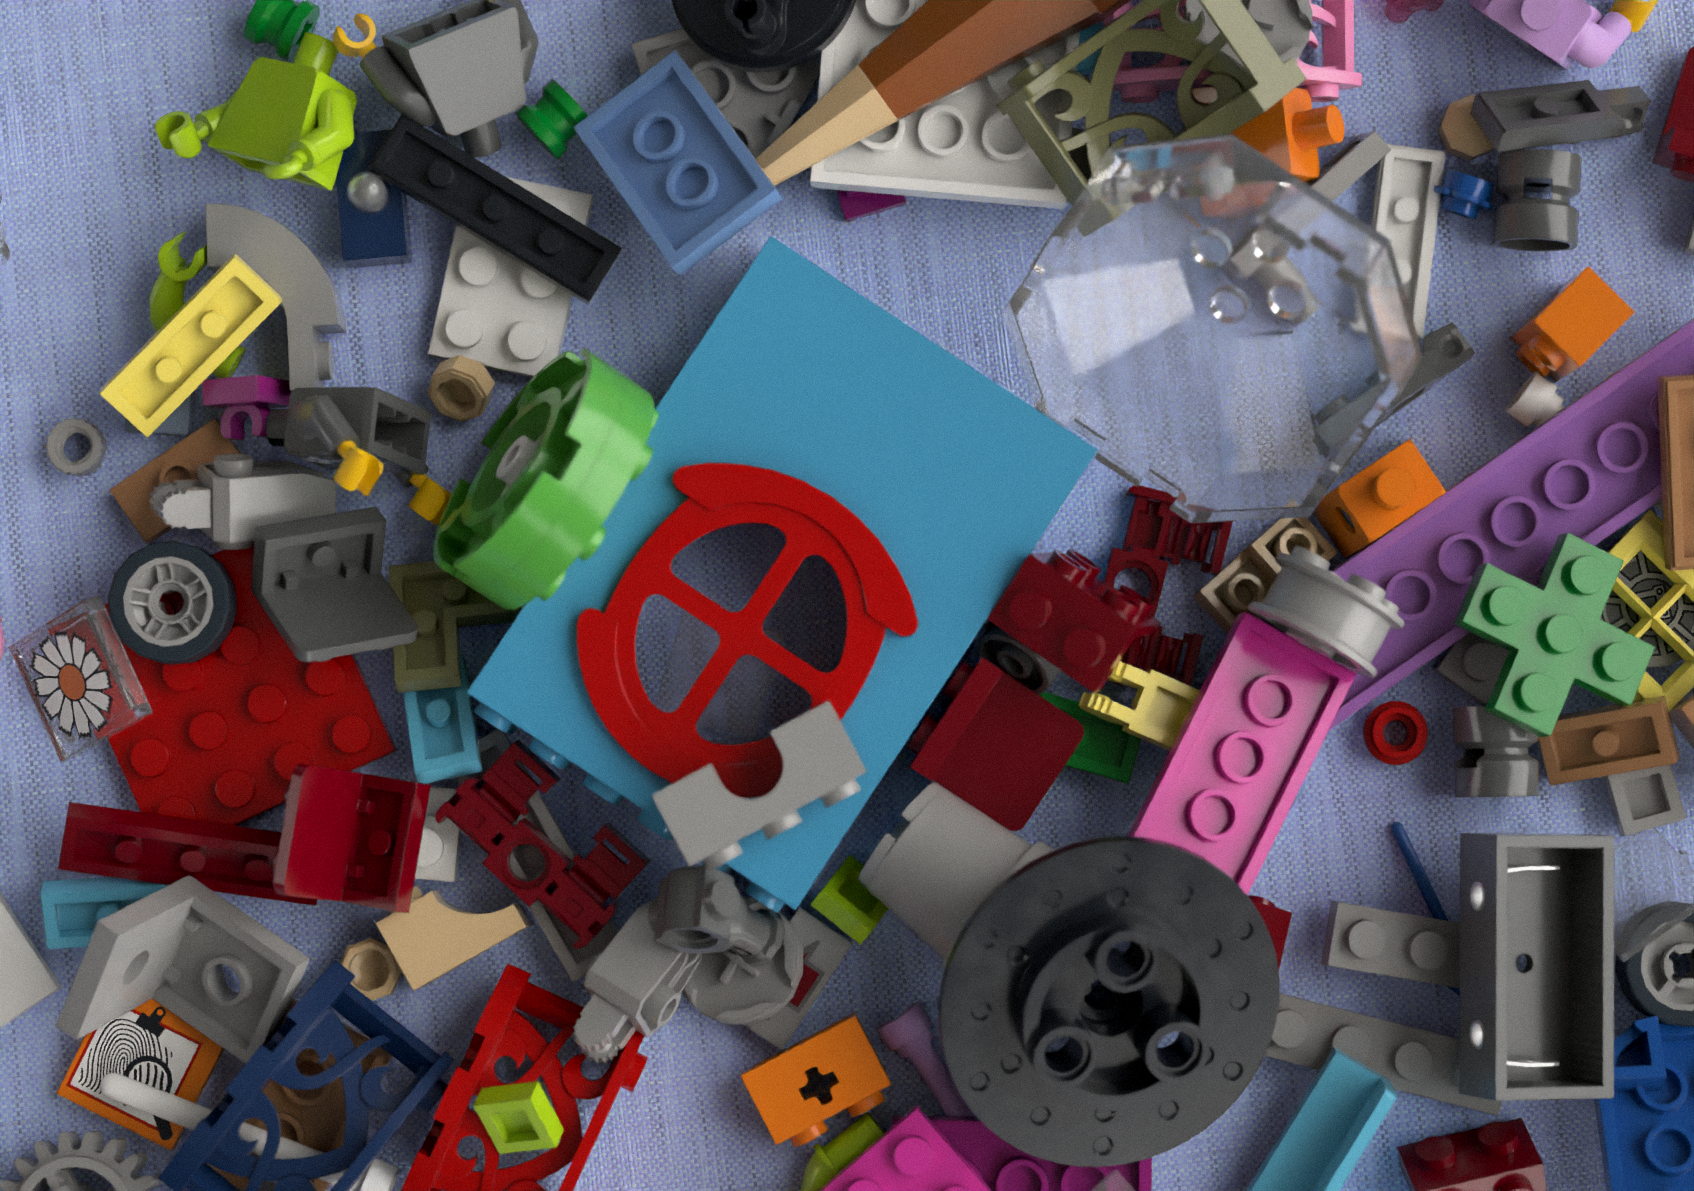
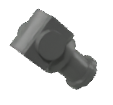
[648,865,784,967]

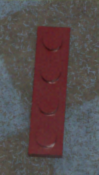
[58,802,317,906]

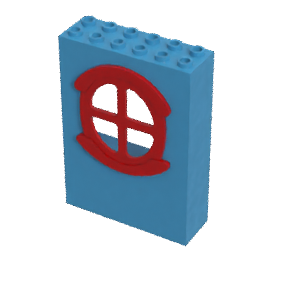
[467,236,1098,913]

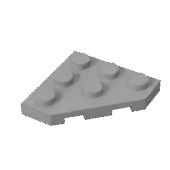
[631,28,822,159]

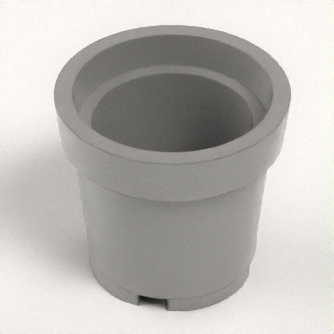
[859,782,1055,971]

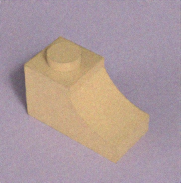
[376,886,532,991]

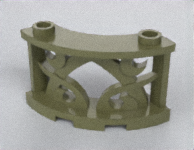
[996,0,1307,233]

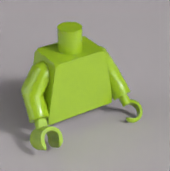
[154,32,357,191]

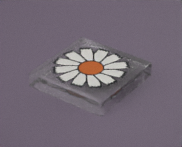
[8,595,153,763]

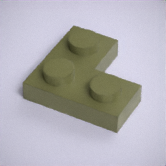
[389,561,522,693]

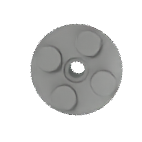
[1248,545,1405,678]

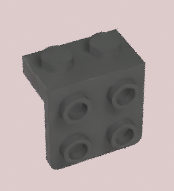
[251,507,418,662]

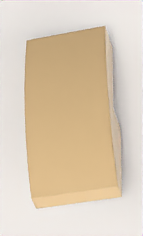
[1193,505,1338,635]

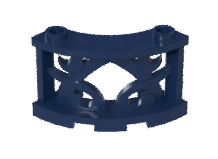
[158,960,455,1191]

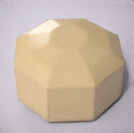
[1437,94,1495,161]
[427,355,495,422]
[340,937,403,1001]

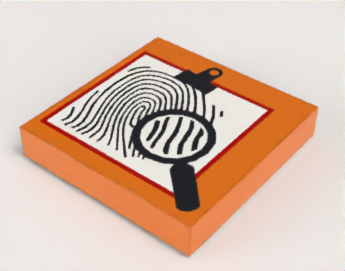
[56,999,224,1150]

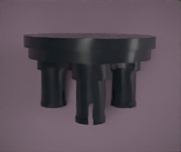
[672,0,856,73]

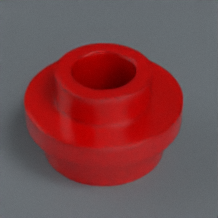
[1363,701,1428,765]

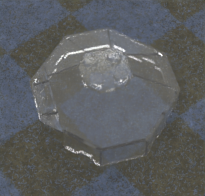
[1003,134,1423,523]

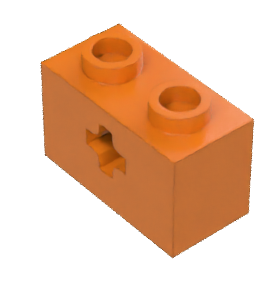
[1511,266,1635,382]
[740,1012,891,1148]

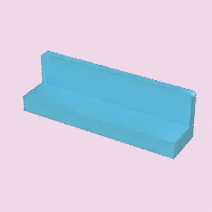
[1246,1047,1397,1191]

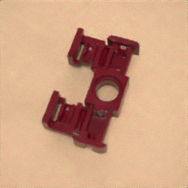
[1103,485,1234,687]
[435,740,651,949]

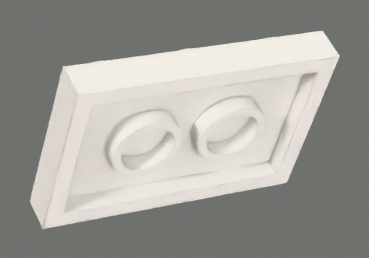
[428,177,594,378]

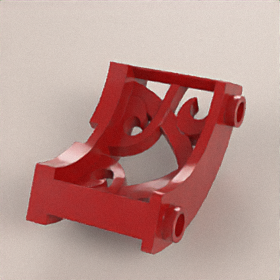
[401,963,649,1191]

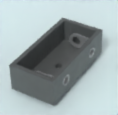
[1459,833,1614,1101]

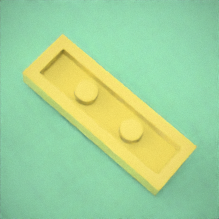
[100,253,282,438]

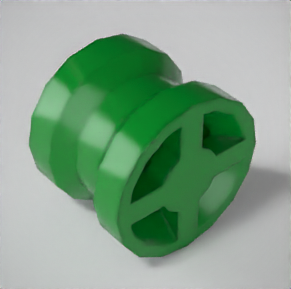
[244,0,320,62]
[515,79,588,160]

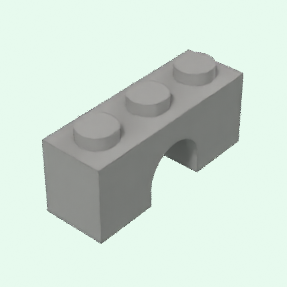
[651,701,867,872]

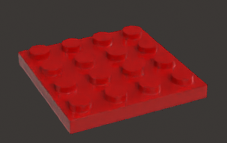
[57,541,398,826]

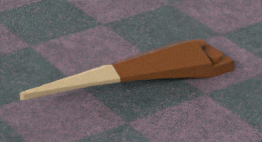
[755,0,1131,186]

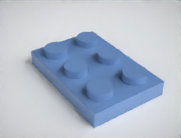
[573,50,783,276]

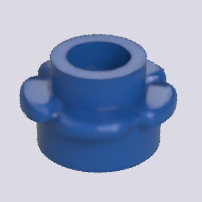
[1434,169,1495,220]

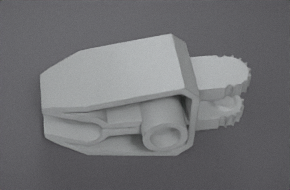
[148,454,336,550]
[572,897,703,1065]

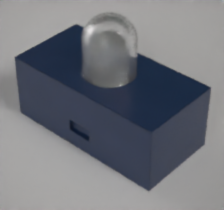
[336,129,413,268]

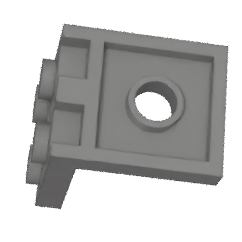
[56,875,310,1064]

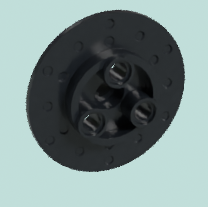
[938,836,1280,1167]

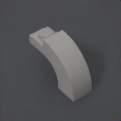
[205,203,347,392]

